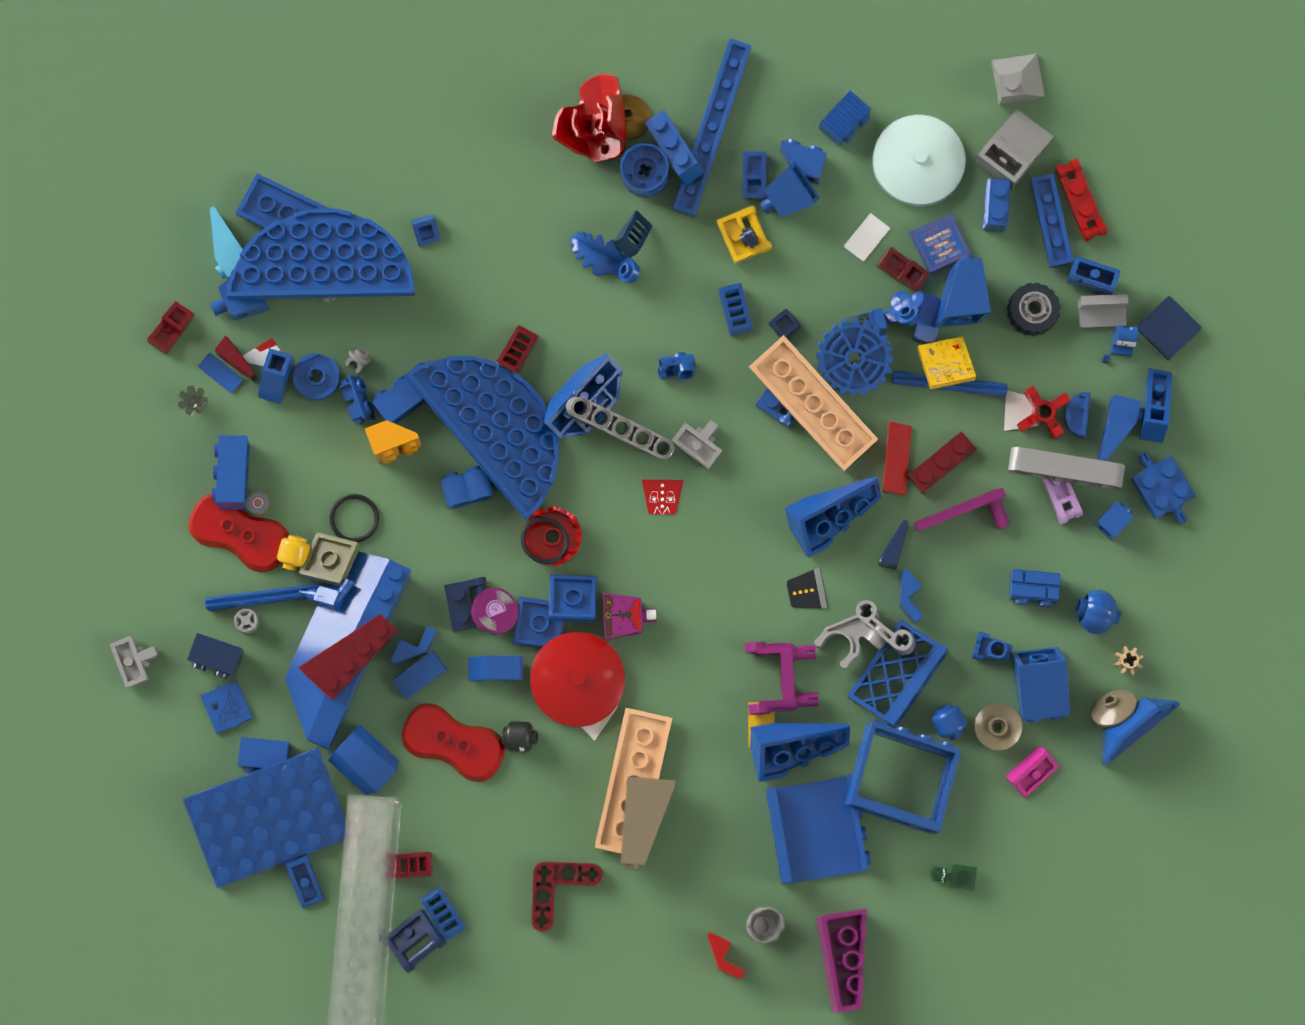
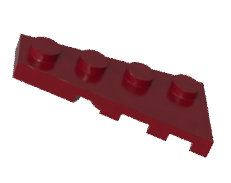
[298,614,398,701]

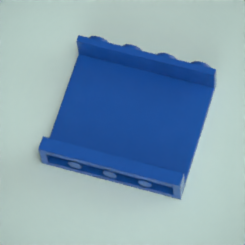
[765,775,871,885]

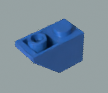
[780,139,827,184]
[258,348,295,404]

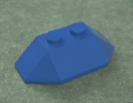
[544,353,623,438]
[1101,698,1180,767]

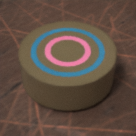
[247,491,271,516]

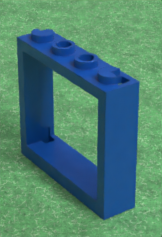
[844,720,961,835]

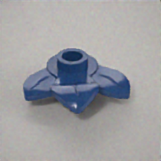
[883,291,925,327]

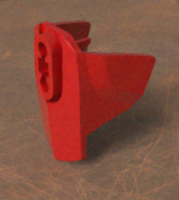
[552,74,626,163]

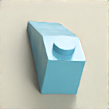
[210,206,243,279]

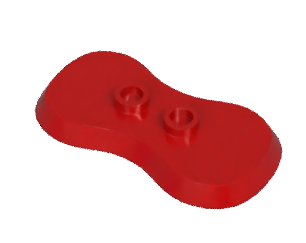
[189,493,289,572]
[402,703,505,782]

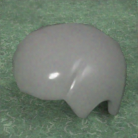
[746,906,785,944]

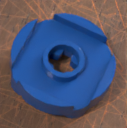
[293,353,340,401]

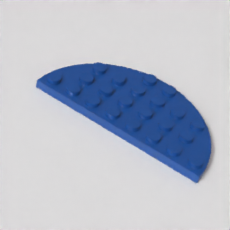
[227,208,415,300]
[405,356,559,521]

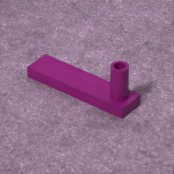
[913,487,1010,531]

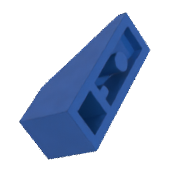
[1140,368,1172,443]
[1097,395,1144,461]

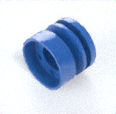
[620,143,670,198]

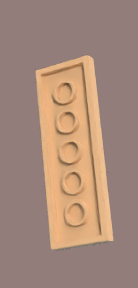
[748,335,878,471]
[594,708,672,854]

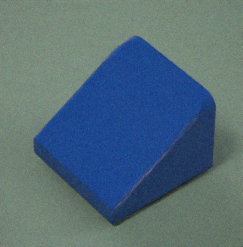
[411,214,441,246]

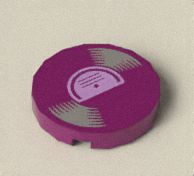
[471,588,519,635]

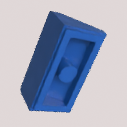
[912,293,941,344]

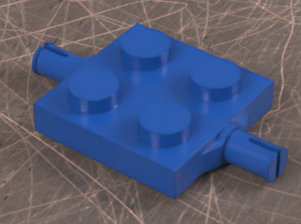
[1130,451,1196,525]

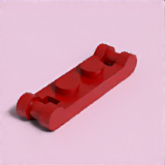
[1055,159,1108,242]

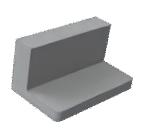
[1078,294,1128,328]

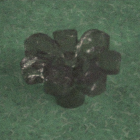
[178,386,208,416]

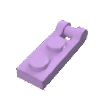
[1042,479,1083,525]

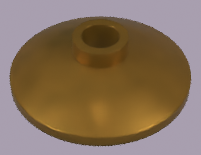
[622,94,651,140]

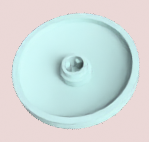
[873,115,965,207]

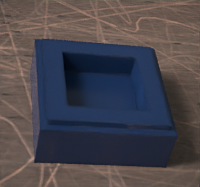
[768,308,801,338]

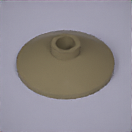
[1091,690,1137,727]
[974,703,1022,751]

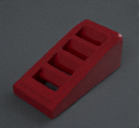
[496,325,539,374]
[215,336,257,381]
[384,852,433,879]

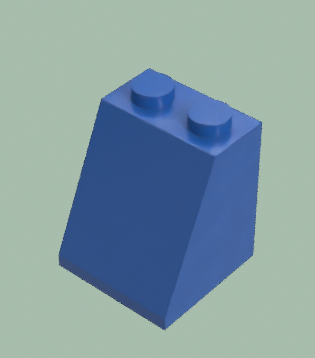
[934,255,991,328]
[1011,647,1070,723]

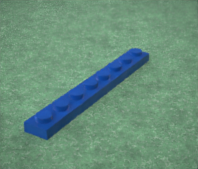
[673,39,752,217]

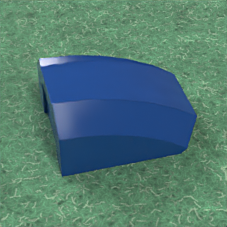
[328,725,399,795]

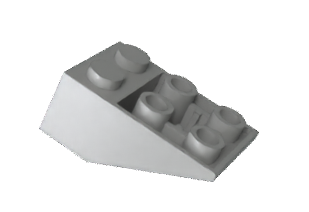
[975,109,1054,190]

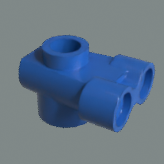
[658,352,695,381]
[973,631,1013,662]

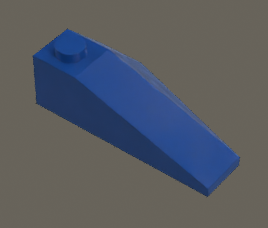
[785,477,882,558]
[750,723,850,782]

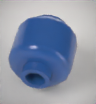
[932,703,967,740]

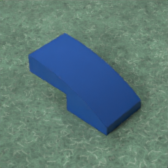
[742,151,766,198]
[393,651,448,700]

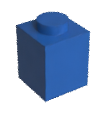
[1095,501,1134,541]

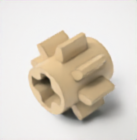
[1114,646,1143,676]

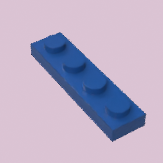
[1030,174,1073,268]

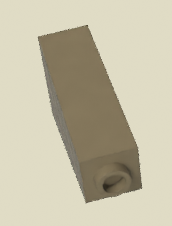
[621,777,676,870]

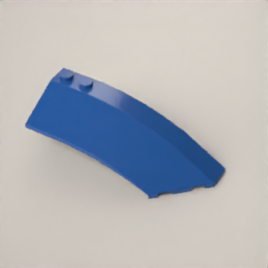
[285,551,411,750]

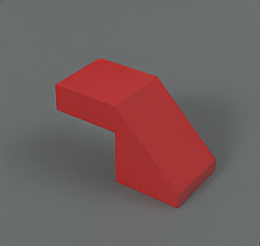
[707,932,745,980]

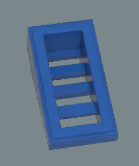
[718,283,753,336]
[420,887,466,941]

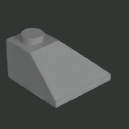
[991,54,1045,105]

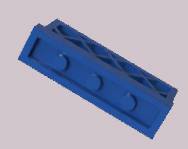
[847,619,948,729]

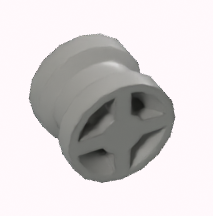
[234,609,260,634]

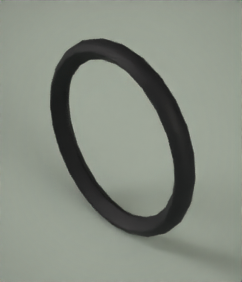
[329,494,379,543]
[521,517,569,564]

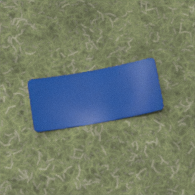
[198,353,243,393]

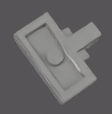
[672,420,723,470]
[109,636,160,689]

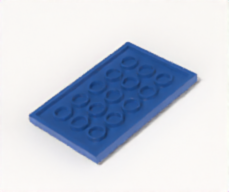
[183,747,352,888]

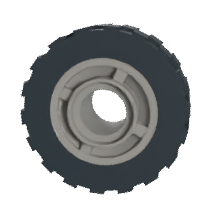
[1007,282,1061,336]

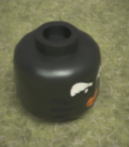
[502,721,538,752]

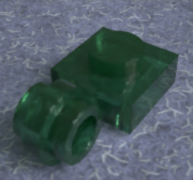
[929,864,977,891]

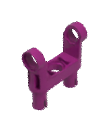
[745,642,819,715]

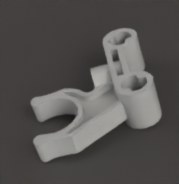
[814,600,915,670]

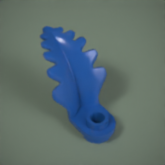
[571,231,640,283]

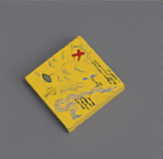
[917,336,976,390]

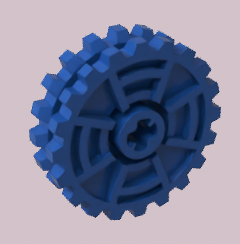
[816,318,893,396]

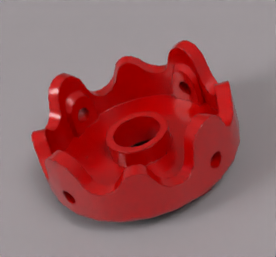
[525,506,582,566]

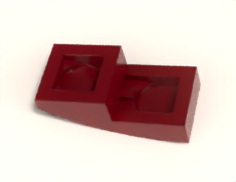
[876,247,930,292]
[147,301,194,355]

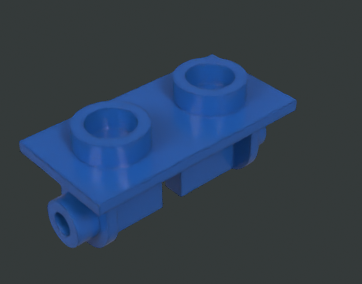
[340,375,375,425]

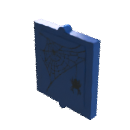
[201,680,253,734]

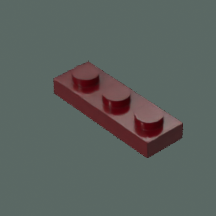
[907,431,976,494]

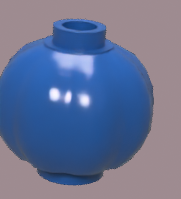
[1075,590,1121,634]

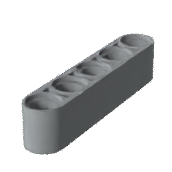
[566,396,674,459]
[1008,447,1125,490]

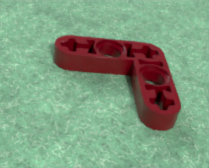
[531,862,603,932]

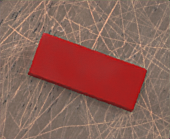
[882,421,912,495]

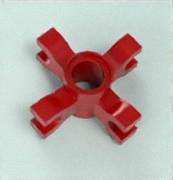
[1017,386,1070,439]

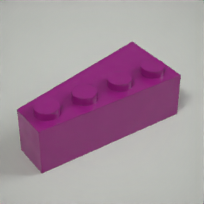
[816,908,867,1014]

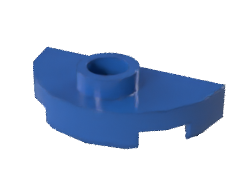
[1064,392,1091,439]

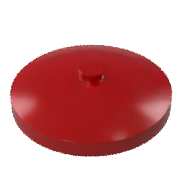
[530,632,625,727]

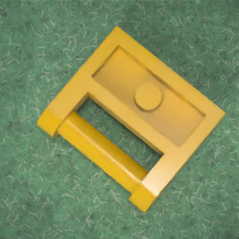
[716,206,773,264]

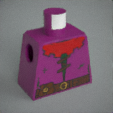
[603,593,656,641]

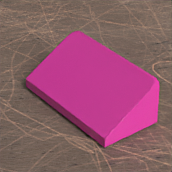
[1005,746,1059,798]

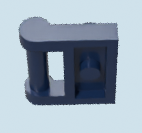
[444,577,487,632]
[384,909,446,973]

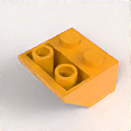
[365,420,422,464]

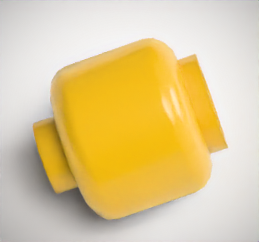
[277,535,310,571]

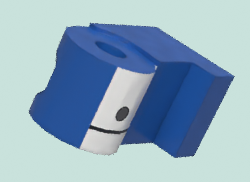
[1110,325,1138,357]

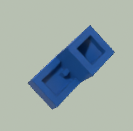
[899,568,923,625]
[391,626,438,666]
[468,656,523,682]

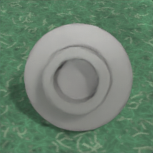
[345,347,371,373]

